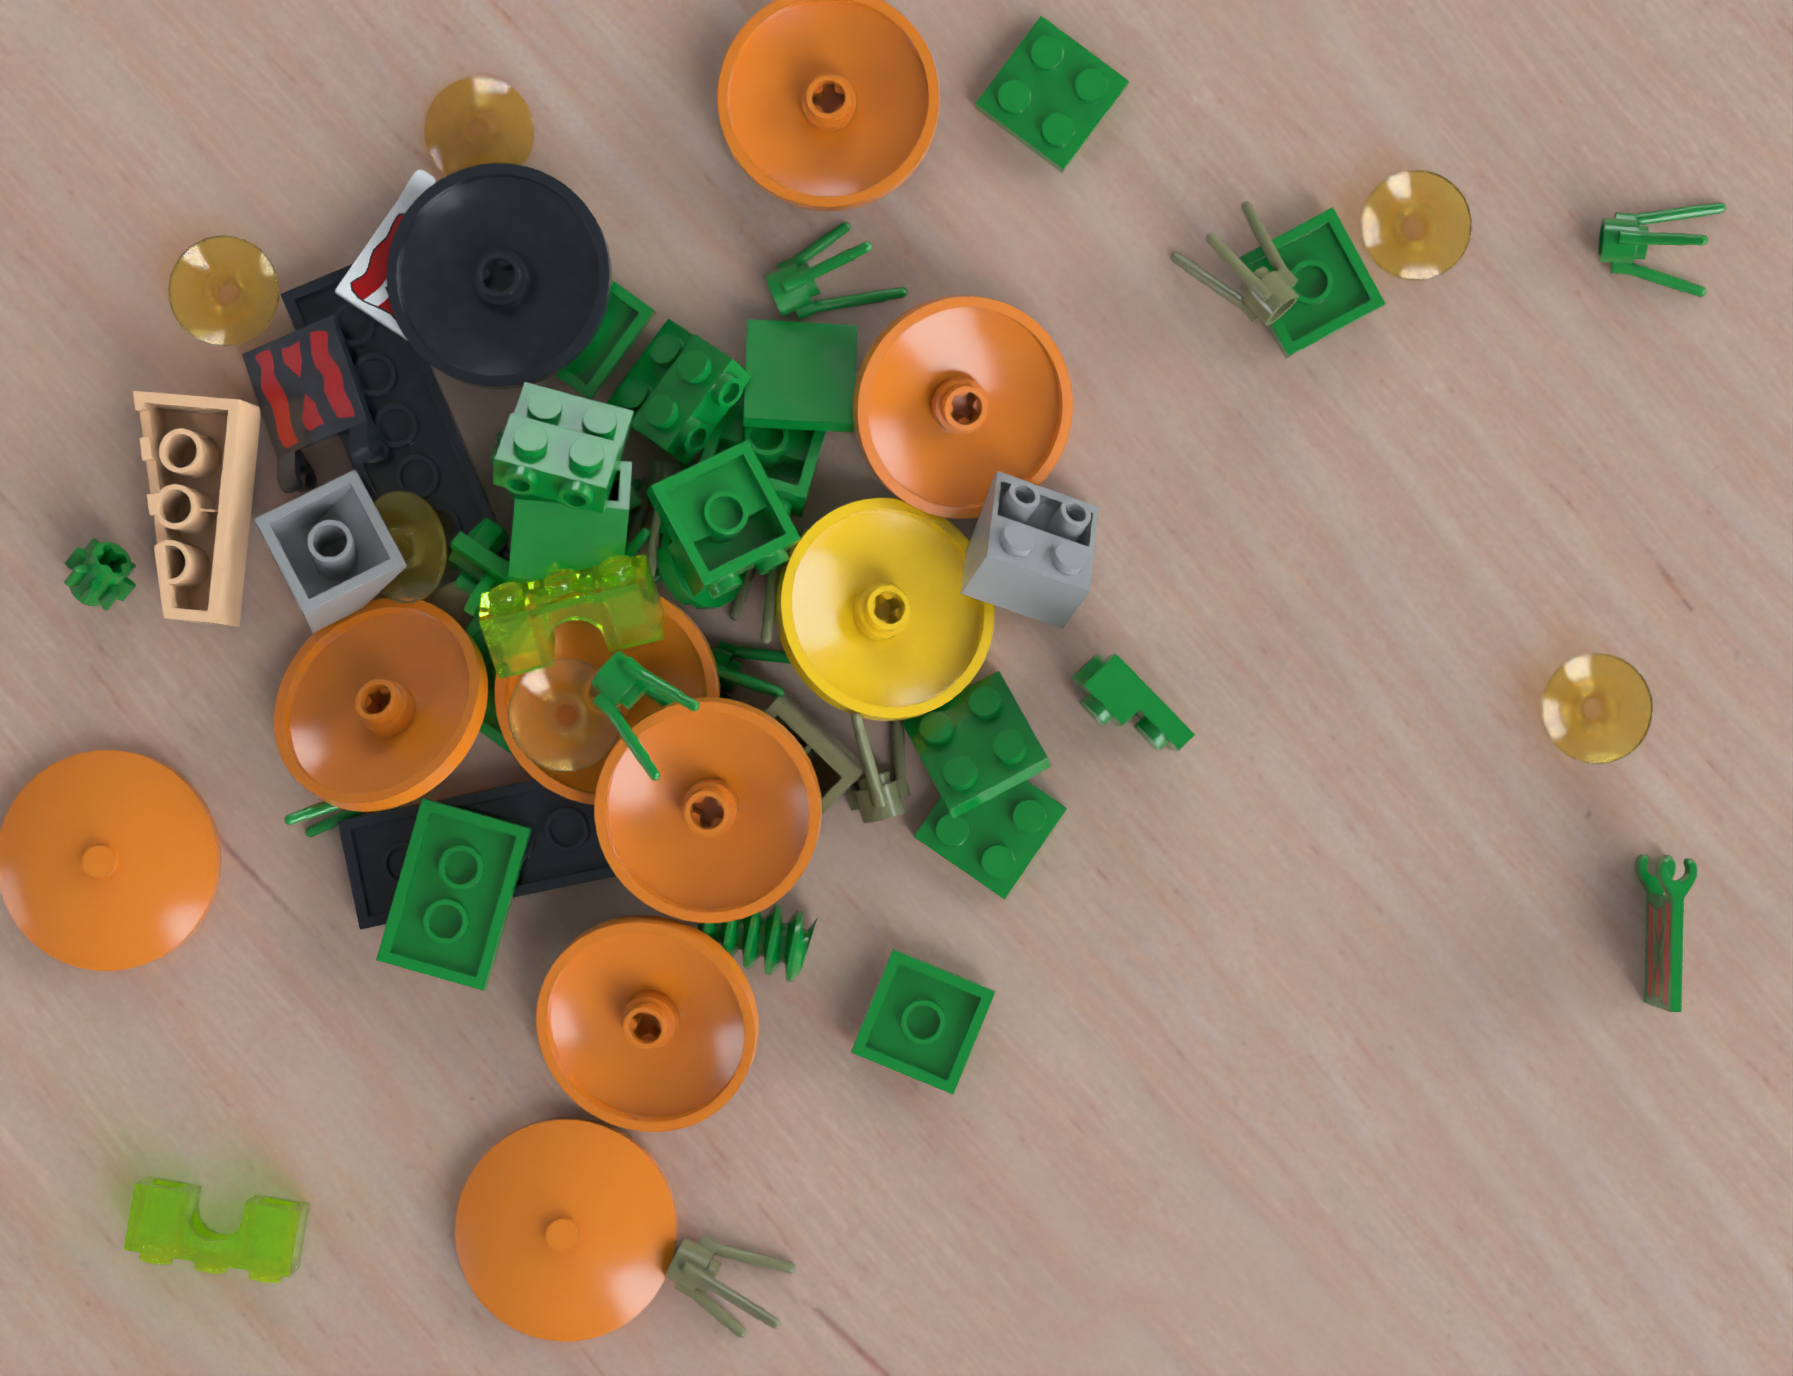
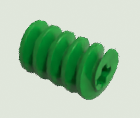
[697,903,818,982]

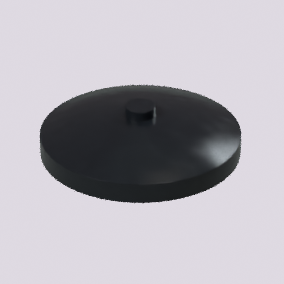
[386,163,613,389]

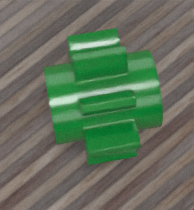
[64,538,136,610]

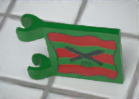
[1635,854,1698,1012]

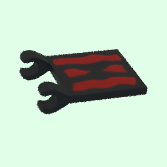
[242,315,389,494]

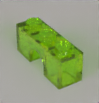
[479,554,664,679]
[123,1176,310,1283]

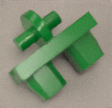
[448,518,545,617]

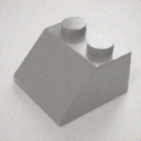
[254,469,407,633]

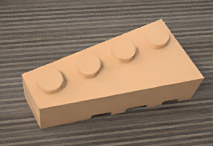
[133,391,261,627]

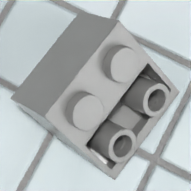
[961,471,1099,629]

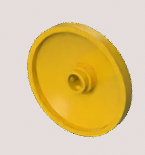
[775,498,995,721]

